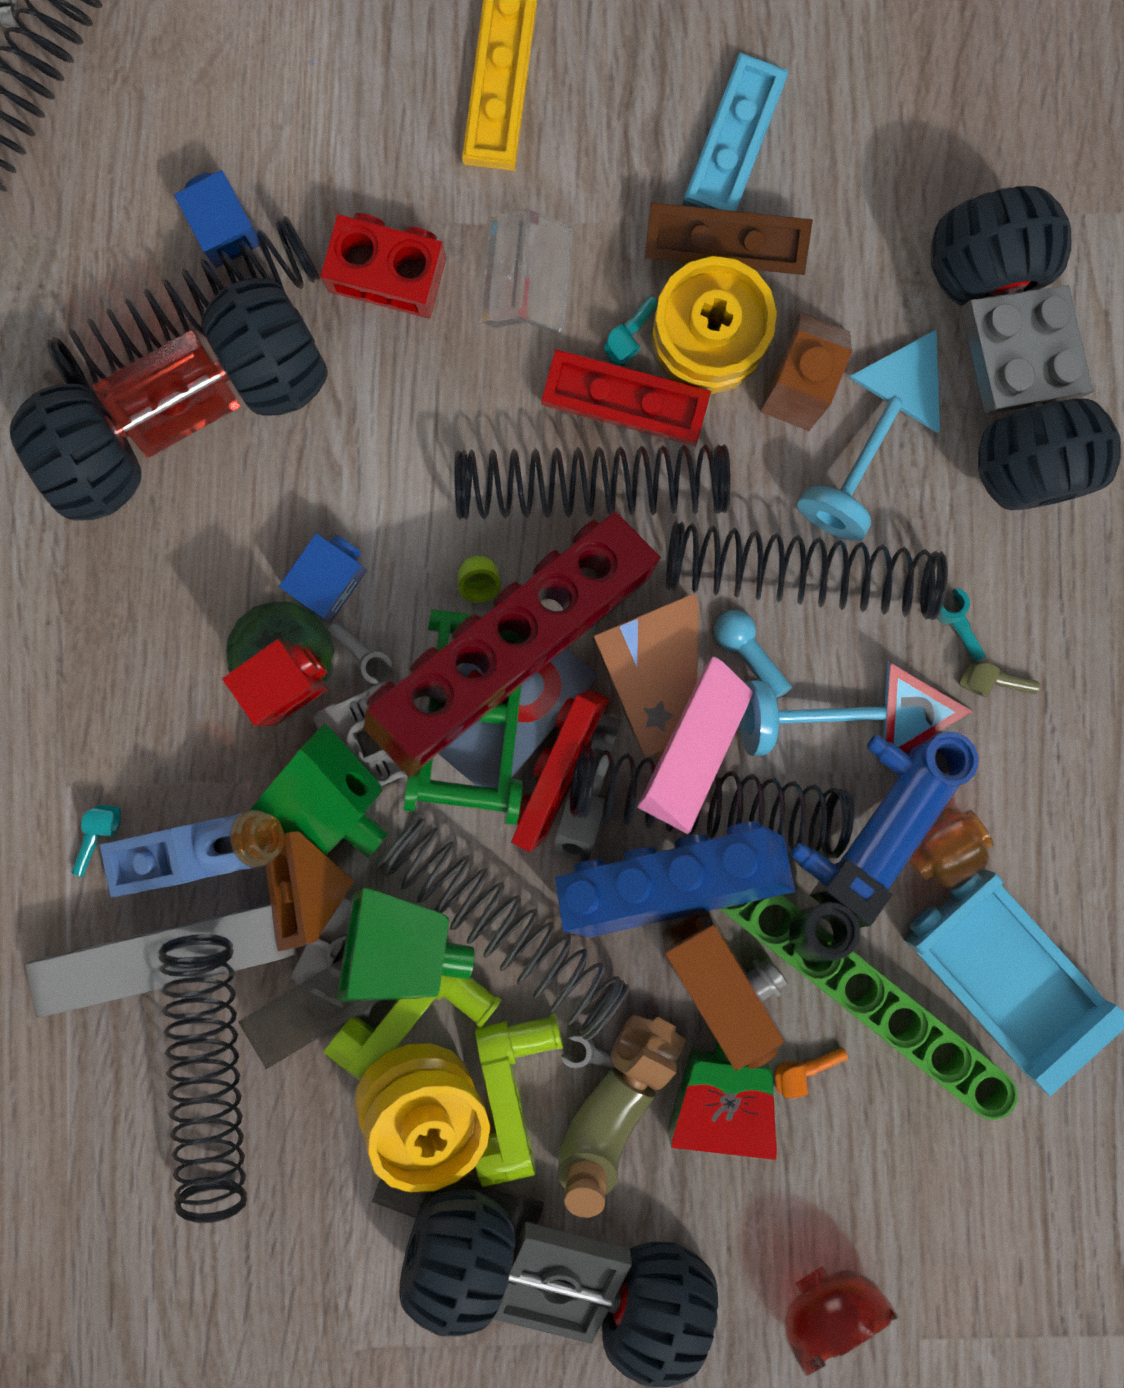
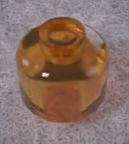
[909,806,994,888]

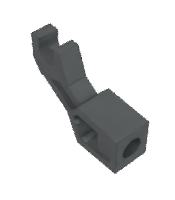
[551,714,621,862]

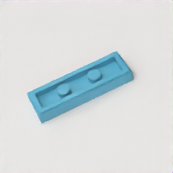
[682,53,789,211]

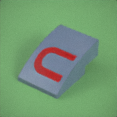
[423,642,599,788]

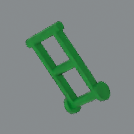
[403,609,524,825]

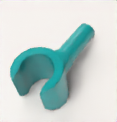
[604,295,658,367]
[936,588,986,662]
[71,804,121,877]

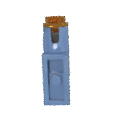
[100,810,284,898]

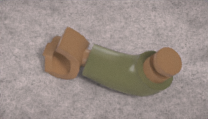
[558,1014,686,1218]

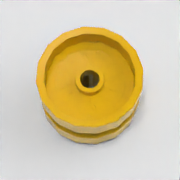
[651,256,777,394]
[354,1043,490,1193]

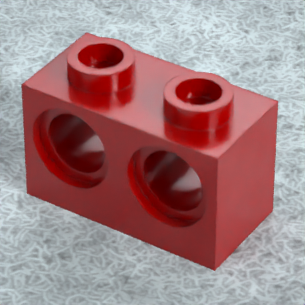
[320,213,447,319]
[221,639,329,727]

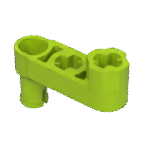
[323,976,501,1081]
[475,1014,563,1187]

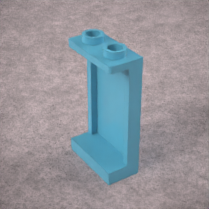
[904,869,1124,1096]

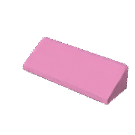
[637,656,754,834]

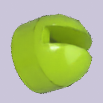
[457,555,501,603]

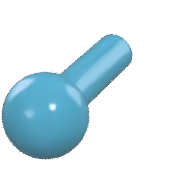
[713,610,792,699]

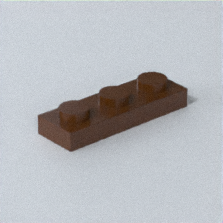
[645,202,813,275]

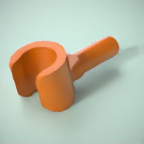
[775,1047,848,1099]

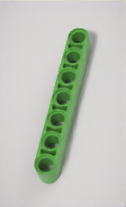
[720,895,1018,1120]

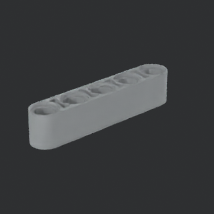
[24,903,296,1018]

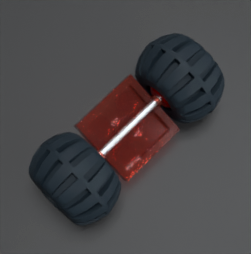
[9,278,328,521]

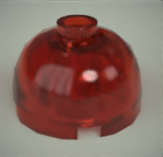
[784,1266,899,1376]

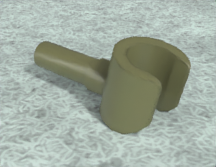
[959,662,1040,697]

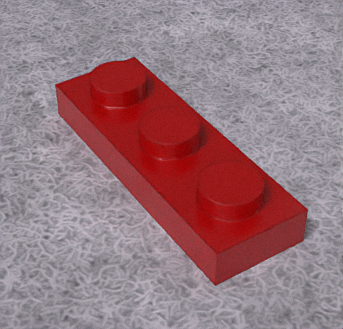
[541,349,711,447]
[511,689,610,852]

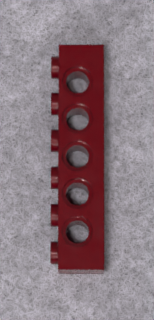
[363,511,661,778]

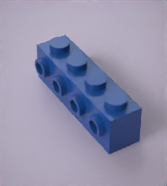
[555,822,795,938]

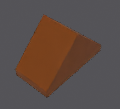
[265,831,354,951]

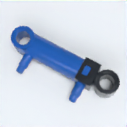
[789,732,978,962]

